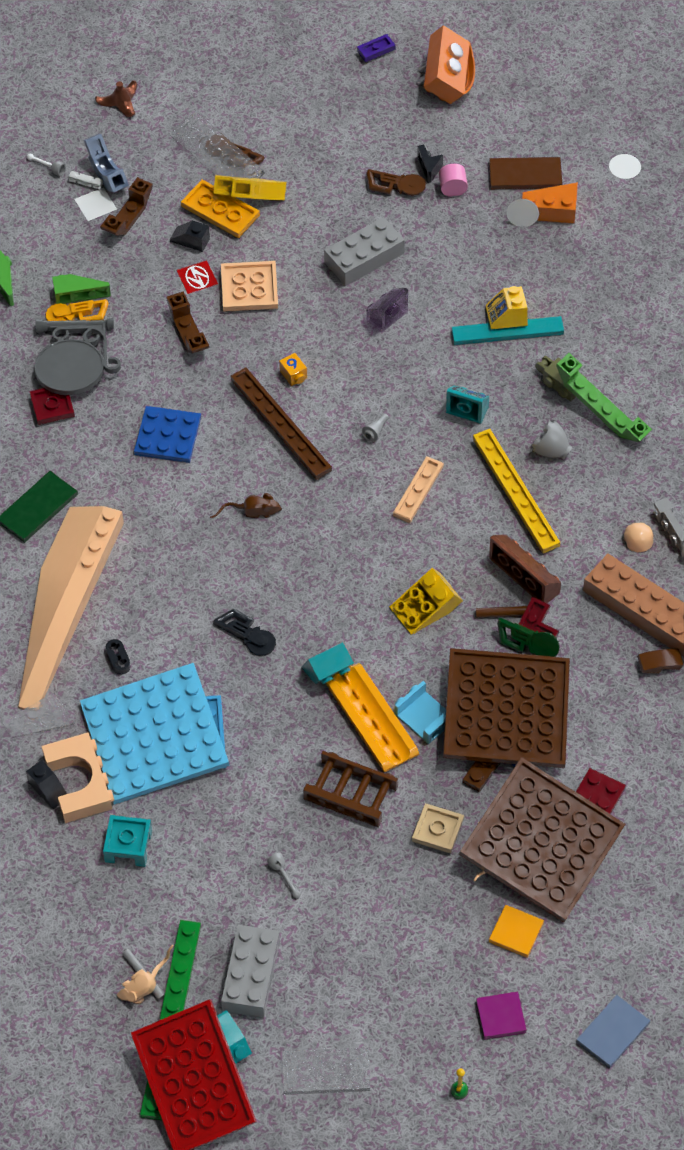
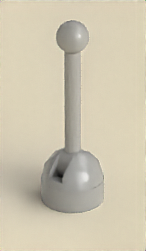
[267,852,301,899]

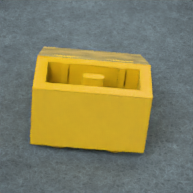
[389,568,463,635]

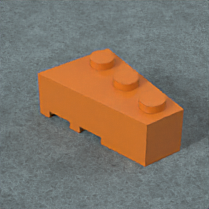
[522,182,578,223]

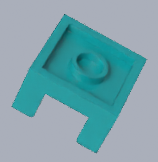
[103,815,152,867]

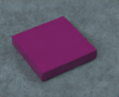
[476,991,527,1040]

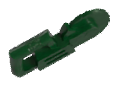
[497,618,560,657]

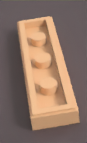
[393,456,444,523]

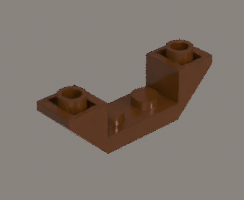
[100,177,153,235]
[166,291,210,353]

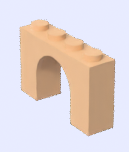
[42,733,114,823]

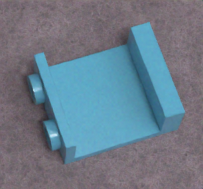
[395,681,446,744]

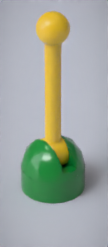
[451,1068,468,1099]

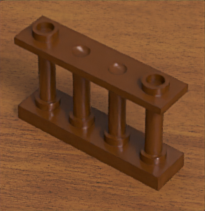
[303,751,398,828]

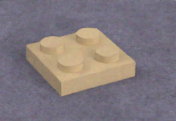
[412,803,464,853]

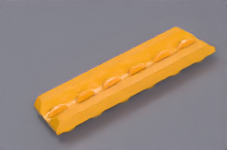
[325,663,419,773]

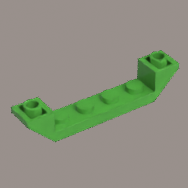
[556,353,652,442]

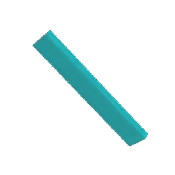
[452,316,564,345]

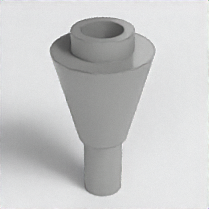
[362,413,389,442]

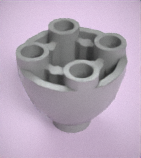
[531,420,572,460]

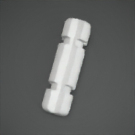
[69,171,103,189]

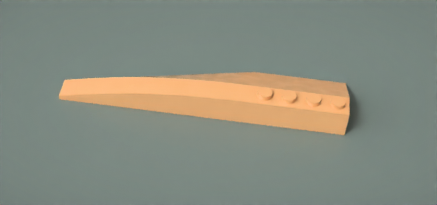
[18,506,124,713]

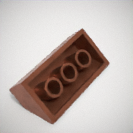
[489,535,561,603]

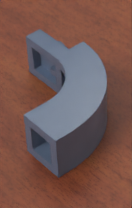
[83,134,129,192]

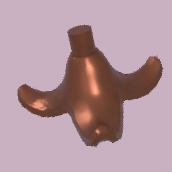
[95,80,137,117]

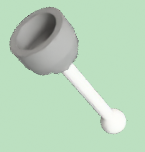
[27,154,66,177]

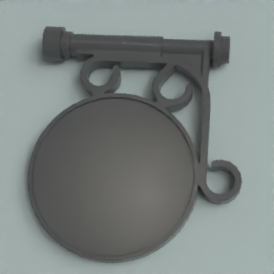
[35,316,121,395]

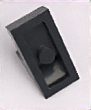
[417,144,443,183]

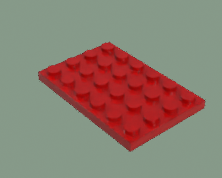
[131,999,257,1150]

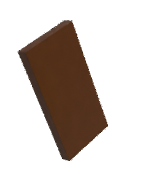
[489,157,563,190]

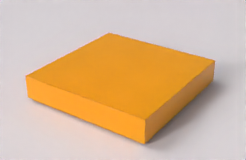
[489,905,544,958]

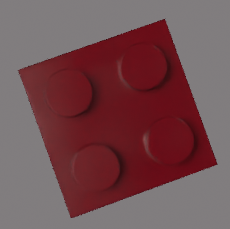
[29,388,75,425]
[576,768,626,814]

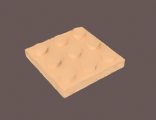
[221,261,278,311]

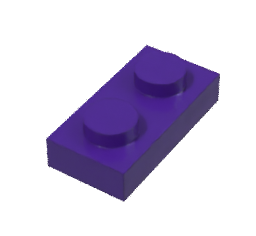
[357,34,396,62]

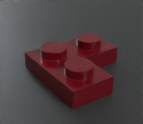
[519,597,559,638]

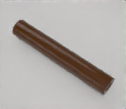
[475,606,527,618]

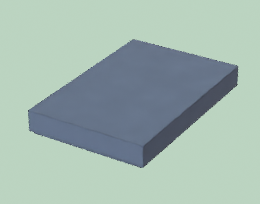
[576,995,650,1068]

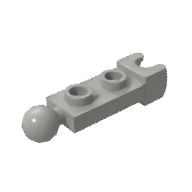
[653,498,684,559]

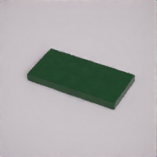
[0,471,78,543]

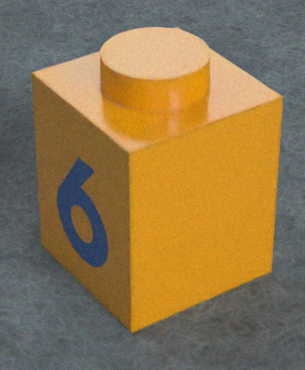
[279,353,307,387]

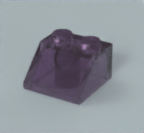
[366,288,408,332]

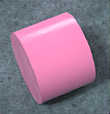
[439,164,468,197]

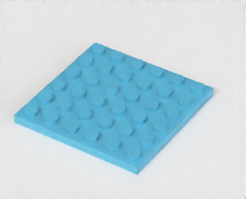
[80,663,230,804]

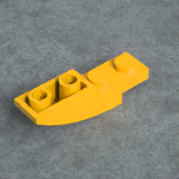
[213,175,287,200]

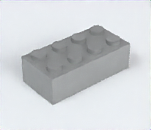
[324,217,405,286]
[221,925,280,1018]

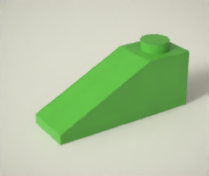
[0,250,14,306]
[52,274,111,304]

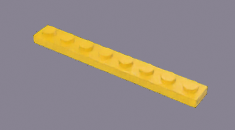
[473,428,560,553]

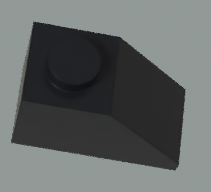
[170,220,210,252]
[26,760,67,809]

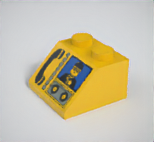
[485,286,528,329]

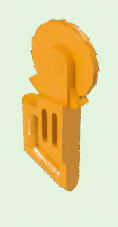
[46,299,109,321]

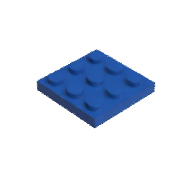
[134,406,201,463]

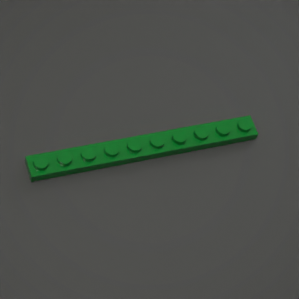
[140,920,201,1121]

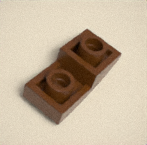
[637,649,684,673]

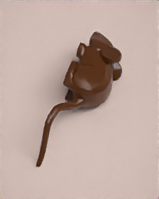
[210,493,282,518]

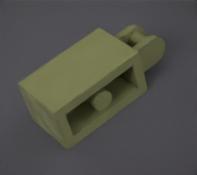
[535,356,587,401]

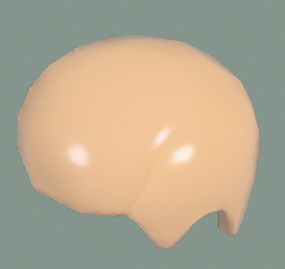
[624,522,653,552]

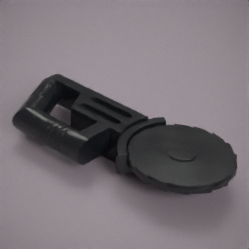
[213,608,276,656]

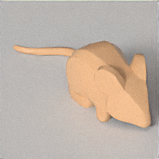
[117,945,173,1004]

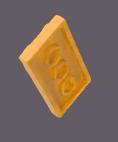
[181,179,260,238]

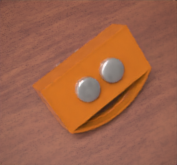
[417,25,475,104]

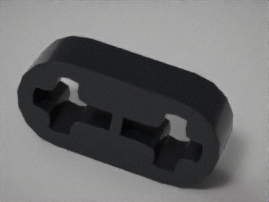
[105,639,131,675]

